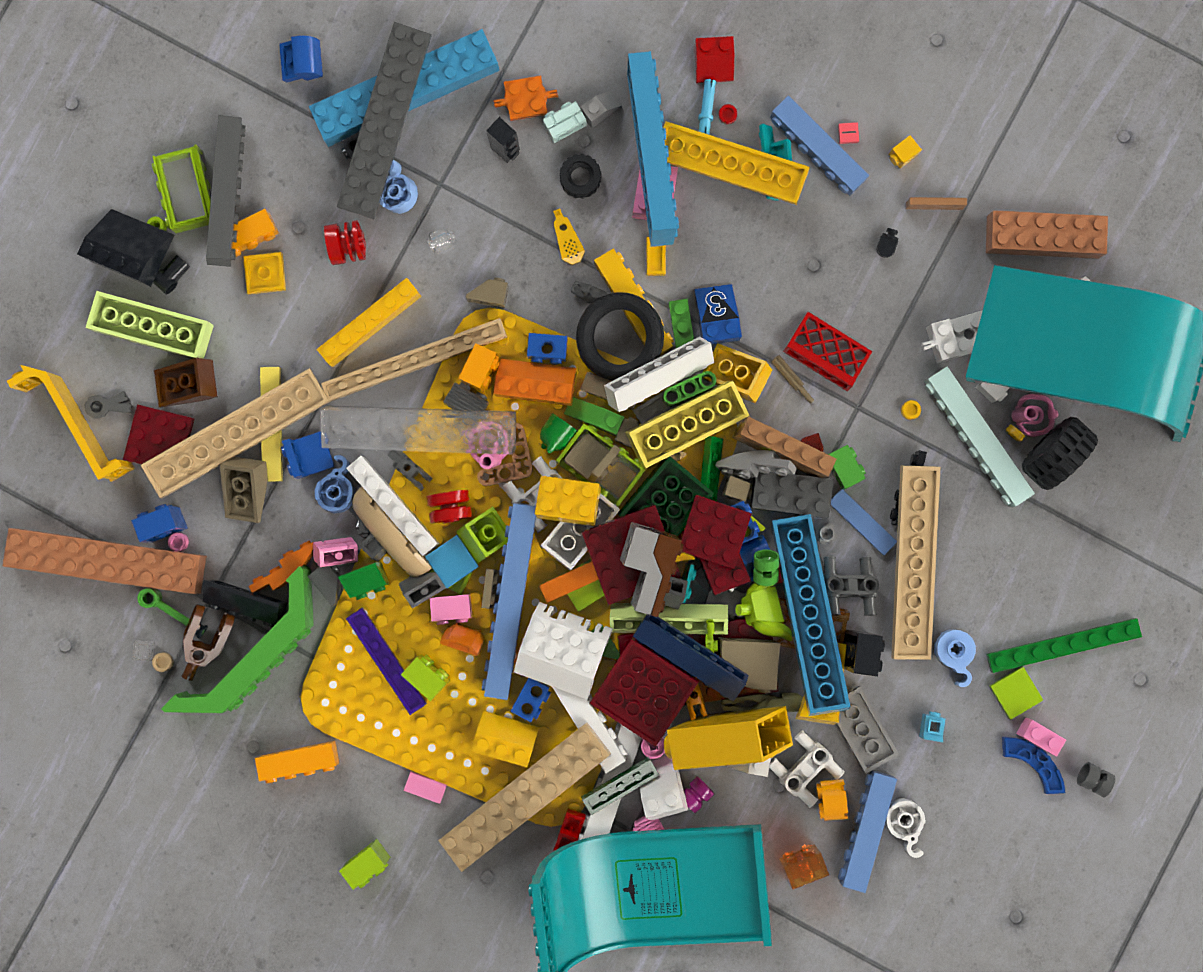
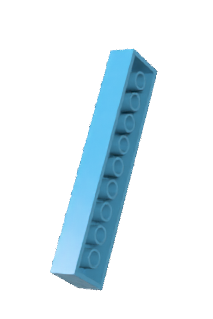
[309,29,500,147]
[627,51,679,247]
[771,514,851,716]

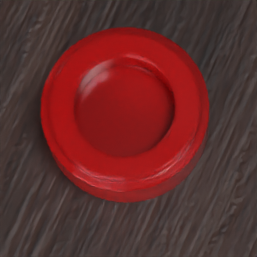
[719,104,737,124]

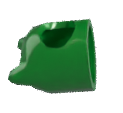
[540,413,578,453]

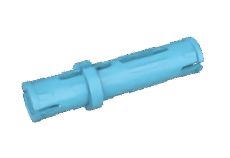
[698,79,716,135]

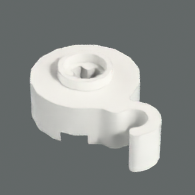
[885,798,926,858]

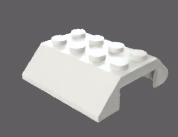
[514,602,613,699]

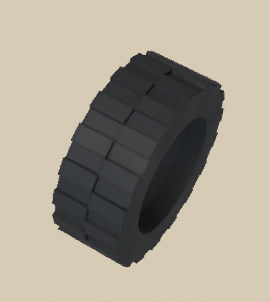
[560,154,601,199]

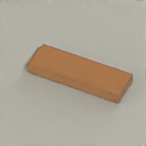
[906,197,967,210]

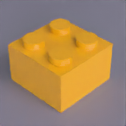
[459,343,501,393]

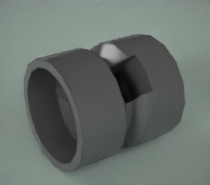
[1077,762,1115,798]

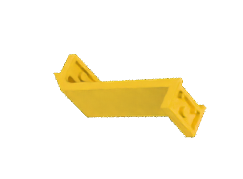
[7,365,135,482]

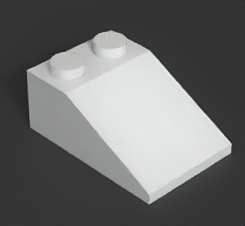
[640,755,688,821]

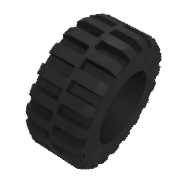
[1022,417,1098,490]

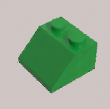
[338,562,389,600]

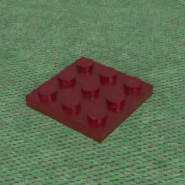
[123,404,195,464]
[681,495,752,570]

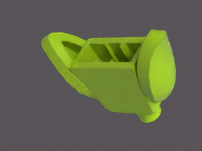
[735,583,793,641]

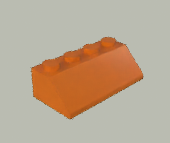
[493,359,577,406]

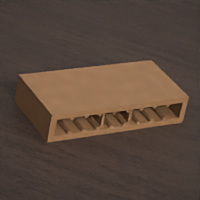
[732,417,837,478]

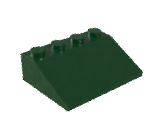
[618,456,714,536]

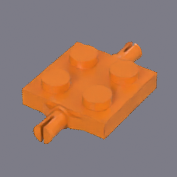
[494,75,558,121]

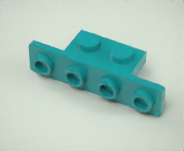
[759,124,792,201]

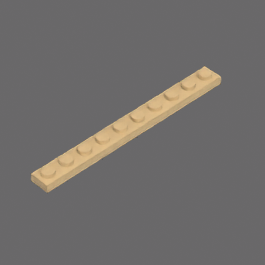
[321,318,507,402]

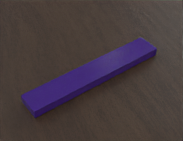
[346,608,427,715]

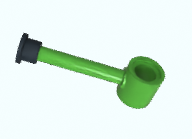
[137,588,208,639]

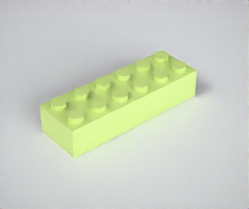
[86,291,214,359]

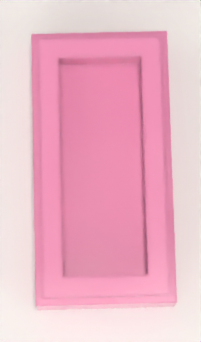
[404,771,447,804]

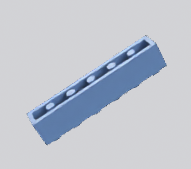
[770,95,869,196]
[838,770,897,893]

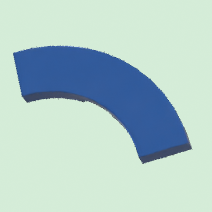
[1002,737,1066,794]

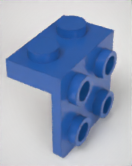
[281,432,334,479]

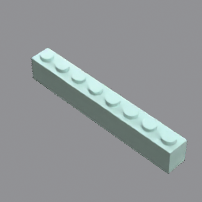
[924,367,1035,507]

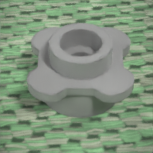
[815,523,837,545]

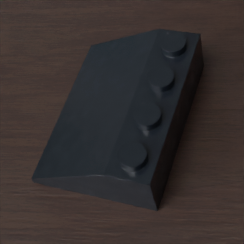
[77,209,175,287]

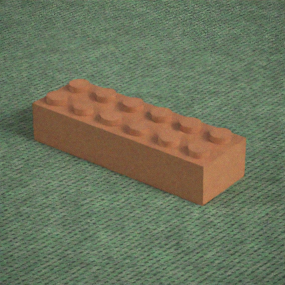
[986,210,1108,259]

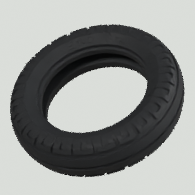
[576,292,664,381]

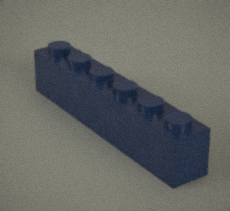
[633,614,749,701]

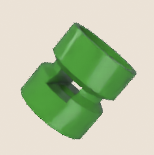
[753,549,779,586]

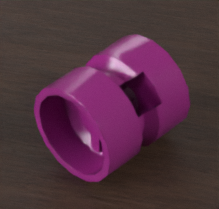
[683,776,715,814]

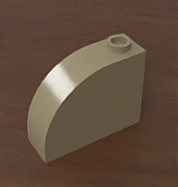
[718,637,780,693]

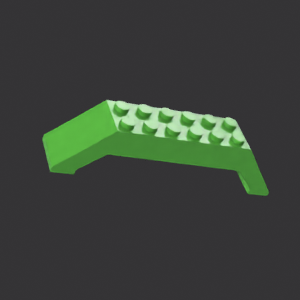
[161,566,314,713]

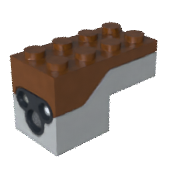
[620,522,683,617]

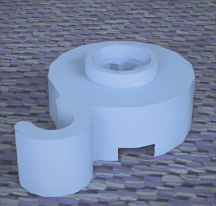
[380,160,418,214]
[934,629,976,687]

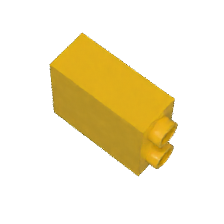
[664,706,793,770]

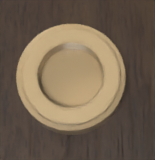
[152,652,173,672]

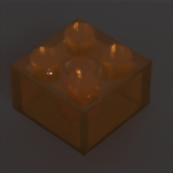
[779,844,829,890]

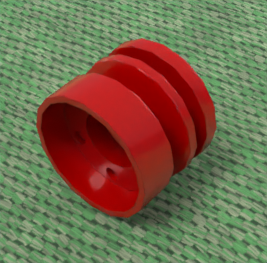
[324,220,366,265]

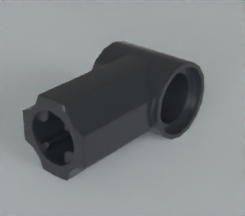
[153,255,190,295]

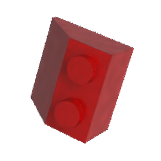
[694,36,735,83]

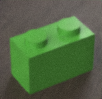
[828,445,866,490]

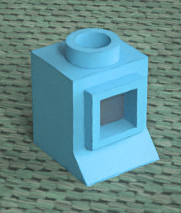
[919,711,946,742]

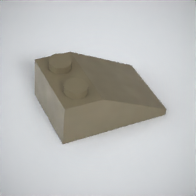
[220,457,268,523]

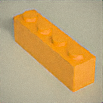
[255,741,339,783]

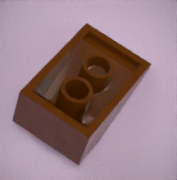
[154,358,218,408]

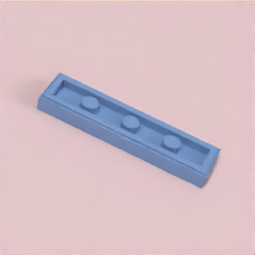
[831,489,897,556]

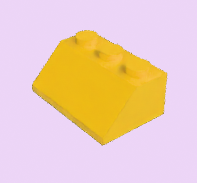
[471,711,539,767]

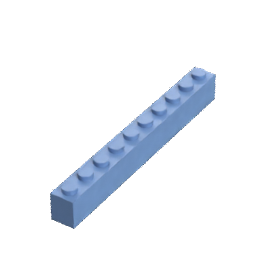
[482,502,536,700]

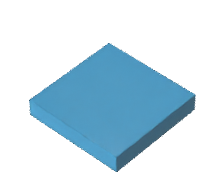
[425,535,479,589]

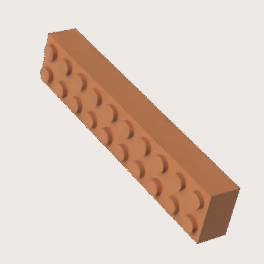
[2,528,207,594]

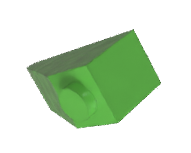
[564,397,624,436]

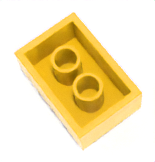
[535,476,601,526]

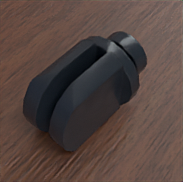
[876,228,899,258]

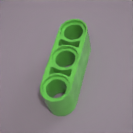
[662,371,716,407]

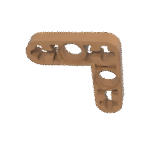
[477,423,533,486]

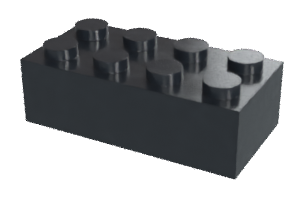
[843,629,885,677]

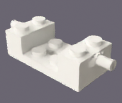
[921,310,983,364]

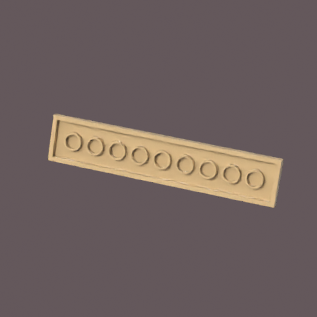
[141,368,330,499]
[891,465,941,660]
[438,723,611,872]

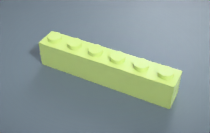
[609,603,728,635]

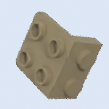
[564,434,621,483]

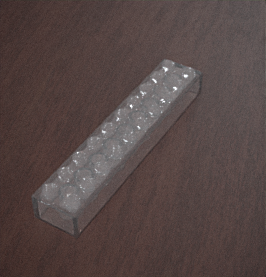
[320,405,516,455]

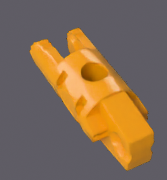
[683,670,708,721]

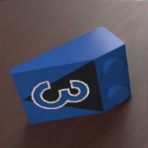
[694,284,742,344]

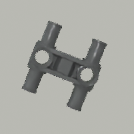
[823,556,880,616]

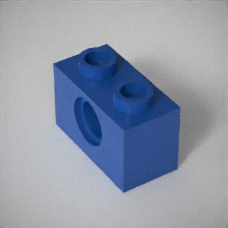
[527,333,568,364]

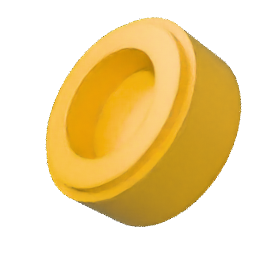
[901,400,921,420]
[1005,424,1025,442]

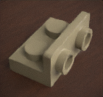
[481,569,502,609]

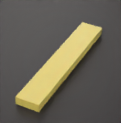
[260,367,283,482]

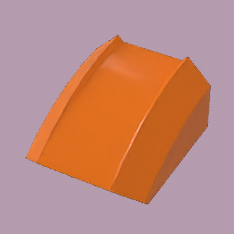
[439,623,485,656]

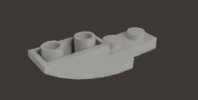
[715,450,796,479]

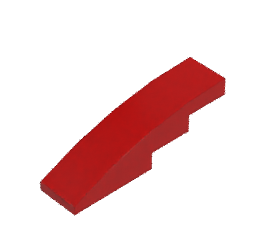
[553,808,586,851]

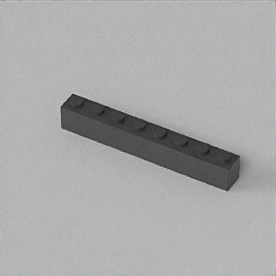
[206,115,246,267]

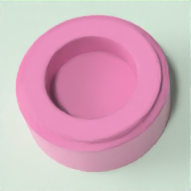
[168,532,189,552]

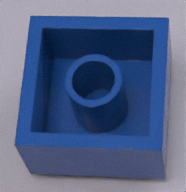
[131,504,188,543]

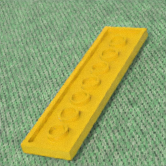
[663,121,810,205]

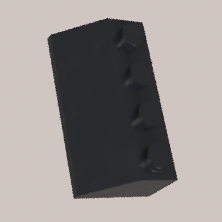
[203,580,288,627]

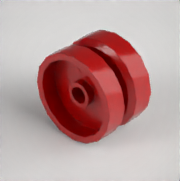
[426,490,472,524]

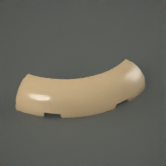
[352,487,432,577]

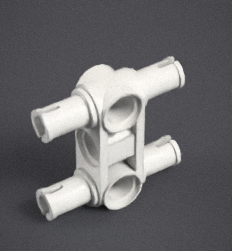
[502,456,562,533]
[769,730,845,808]

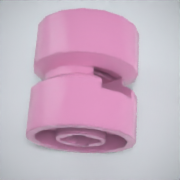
[640,737,665,759]

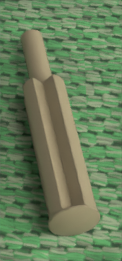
[771,355,814,403]

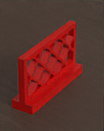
[783,312,873,392]

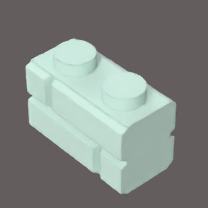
[542,101,587,143]

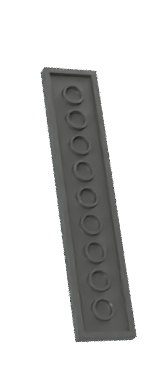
[337,22,432,220]

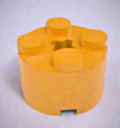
[816,779,848,821]

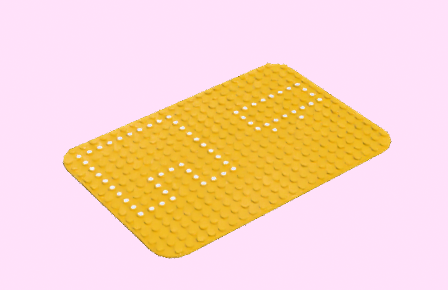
[300,307,737,827]

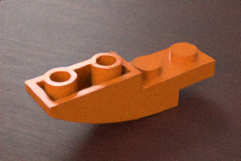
[248,540,313,593]

